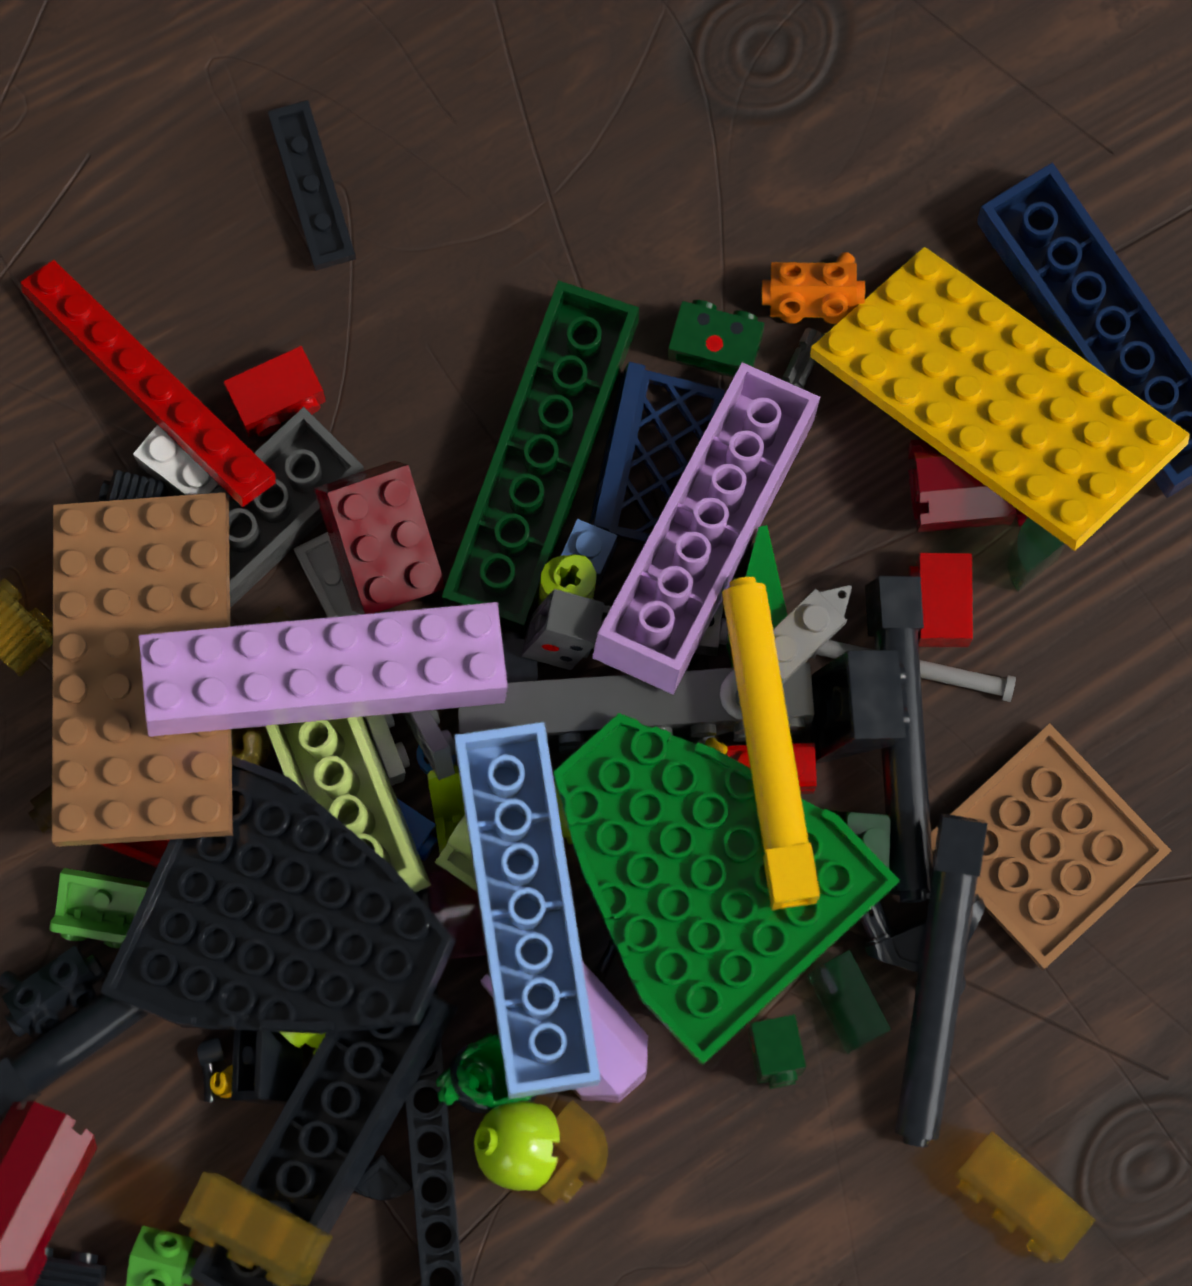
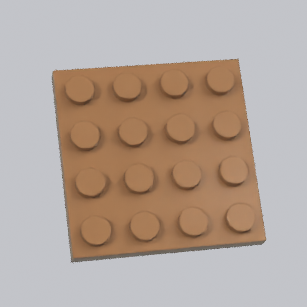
[931,723,1171,971]

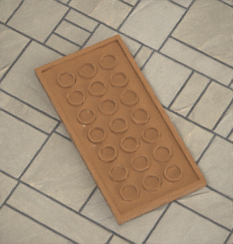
[52,492,233,847]

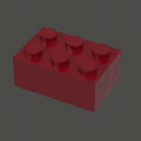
[314,460,445,615]

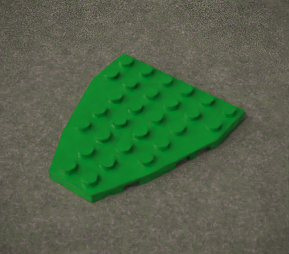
[553,713,900,1065]

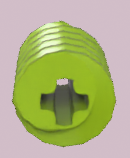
[538,554,596,606]

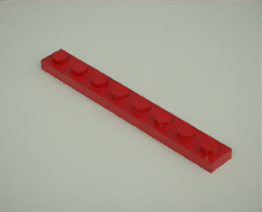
[21,260,276,507]

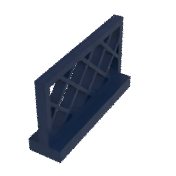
[589,362,725,544]

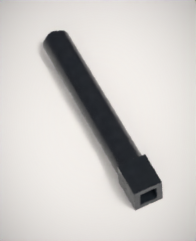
[865,576,933,903]
[895,813,988,1147]
[0,993,149,1124]

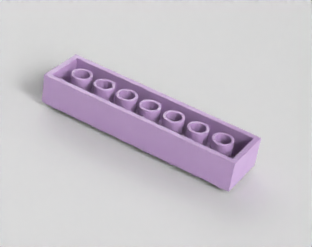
[593,362,820,694]
[139,602,508,737]

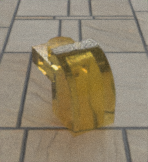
[541,1100,608,1206]

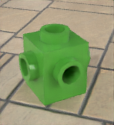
[126,1226,198,1286]

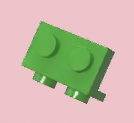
[49,868,150,948]

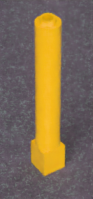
[722,577,820,910]

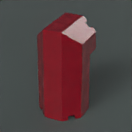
[908,439,1041,532]
[0,1101,97,1286]

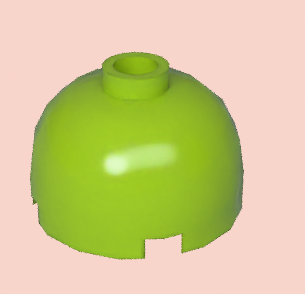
[474,1101,560,1191]

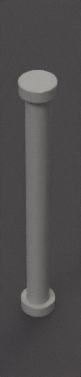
[811,640,1016,702]

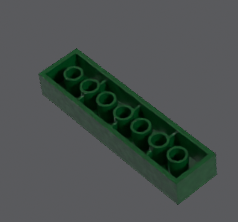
[442,280,639,634]

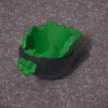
[436,1033,537,1113]

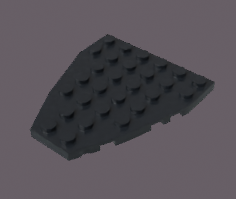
[100,756,456,1034]

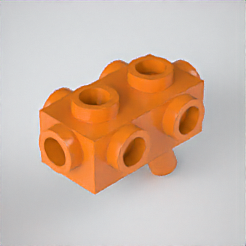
[762,252,865,324]

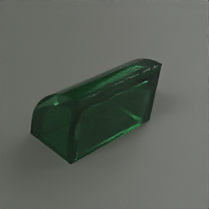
[1008,517,1066,592]
[807,950,891,1054]

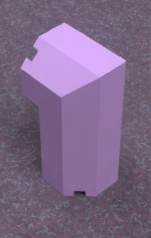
[481,961,648,1103]

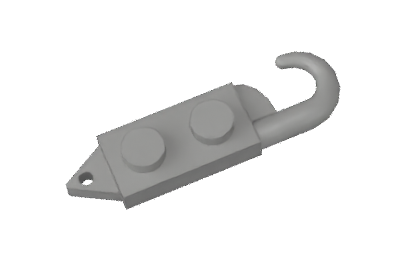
[720,585,852,720]

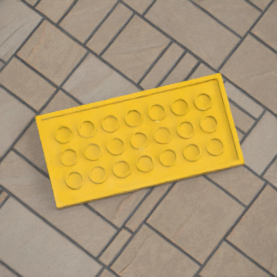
[811,247,1190,551]

